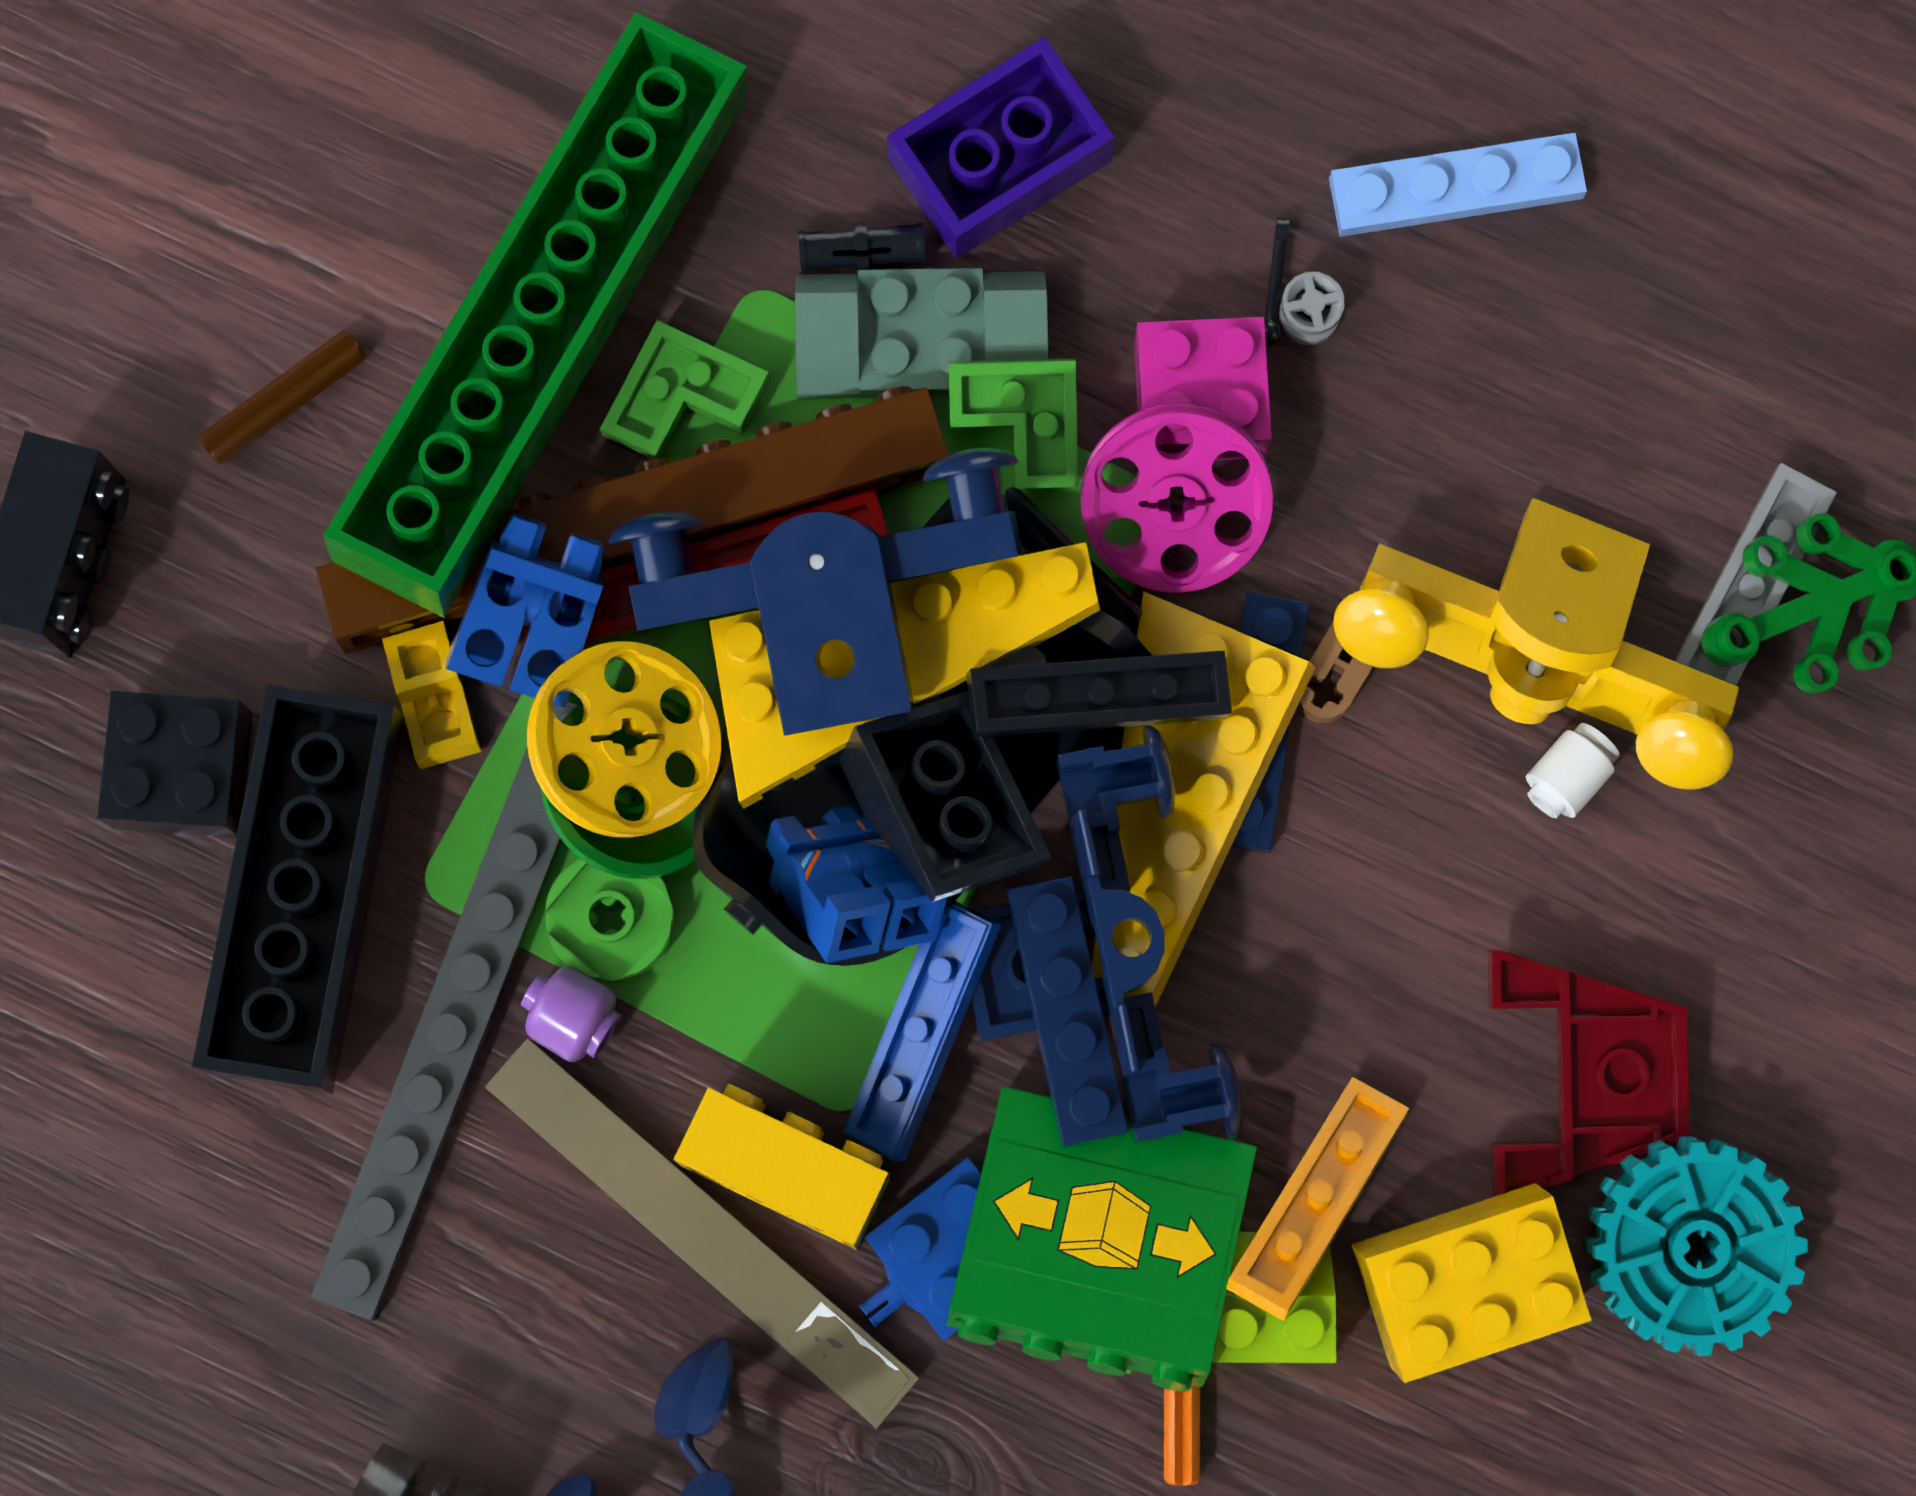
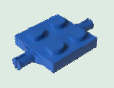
[858,1157,981,1342]

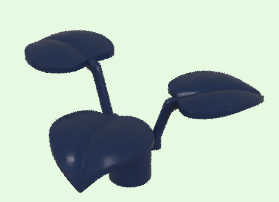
[546,1337,736,1496]

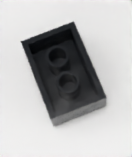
[0,431,129,658]

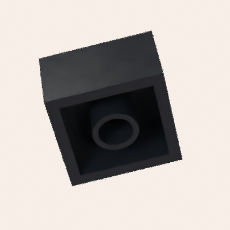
[97,691,253,838]

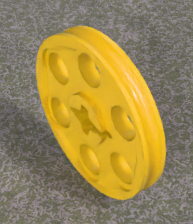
[527,641,721,838]

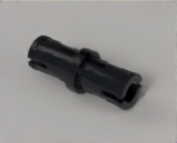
[798,221,925,272]

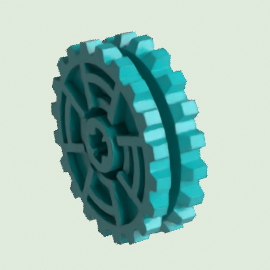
[1584,1136,1808,1356]

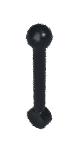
[1264,217,1290,345]

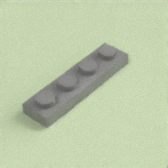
[1674,463,1837,686]

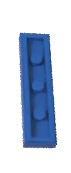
[843,897,1002,1162]

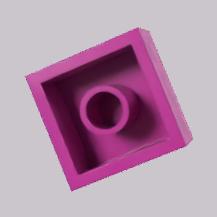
[1134,317,1272,461]

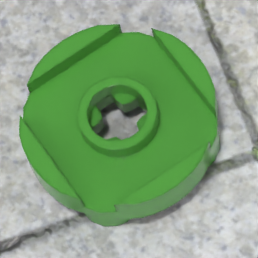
[545,859,675,984]

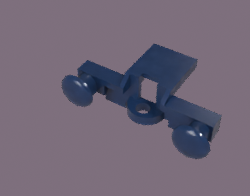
[971,725,1243,1144]

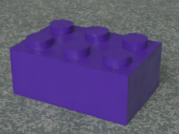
[887,37,1115,259]

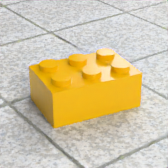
[673,1083,890,1250]
[1351,1183,1592,1383]

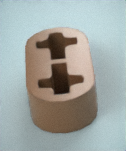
[1297,623,1373,724]

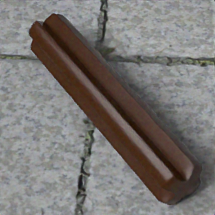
[199,331,365,464]

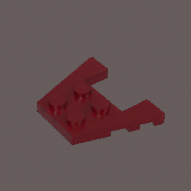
[1488,949,1690,1197]

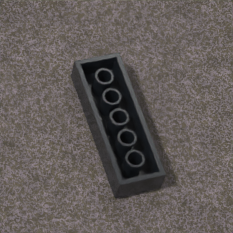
[192,684,405,1094]

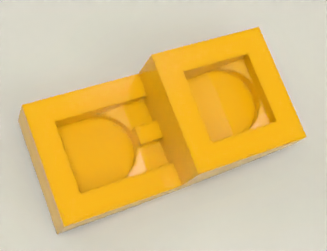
[382,621,481,770]

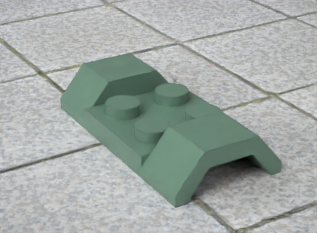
[795,268,1048,398]

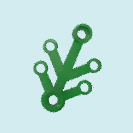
[1702,513,1916,694]

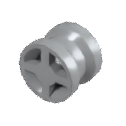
[1278,272,1345,345]

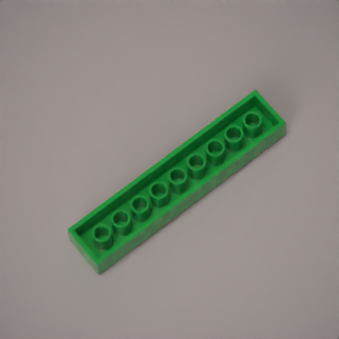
[323,12,747,618]

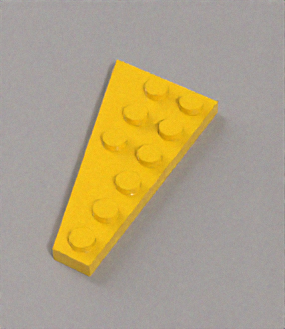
[709,542,1100,809]
[1092,591,1316,1007]

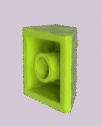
[1212,1232,1336,1364]

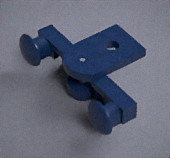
[608,448,1023,736]

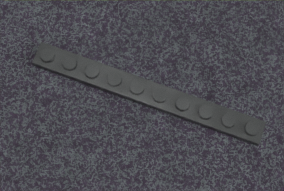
[310,701,578,1321]

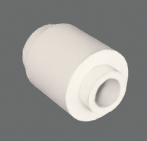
[1526,723,1620,818]

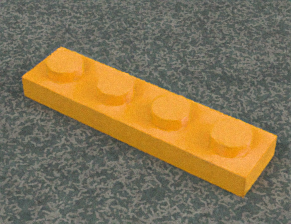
[1226,1077,1409,1322]

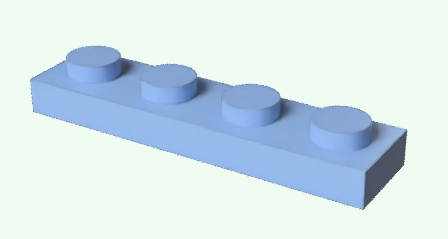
[1329,133,1587,237]

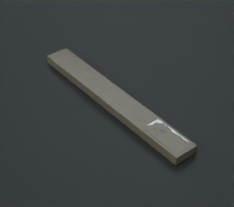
[485,1038,919,1429]

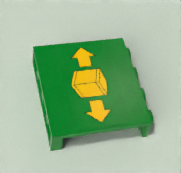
[946,1086,1257,1392]

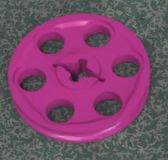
[1081,404,1273,593]

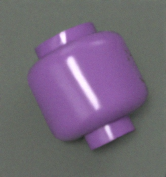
[521,966,621,1062]

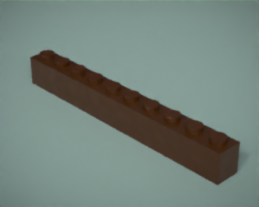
[315,386,948,654]

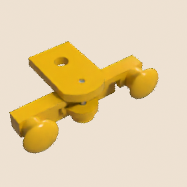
[1333,497,1739,790]

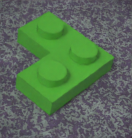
[600,320,771,459]
[948,358,1078,489]

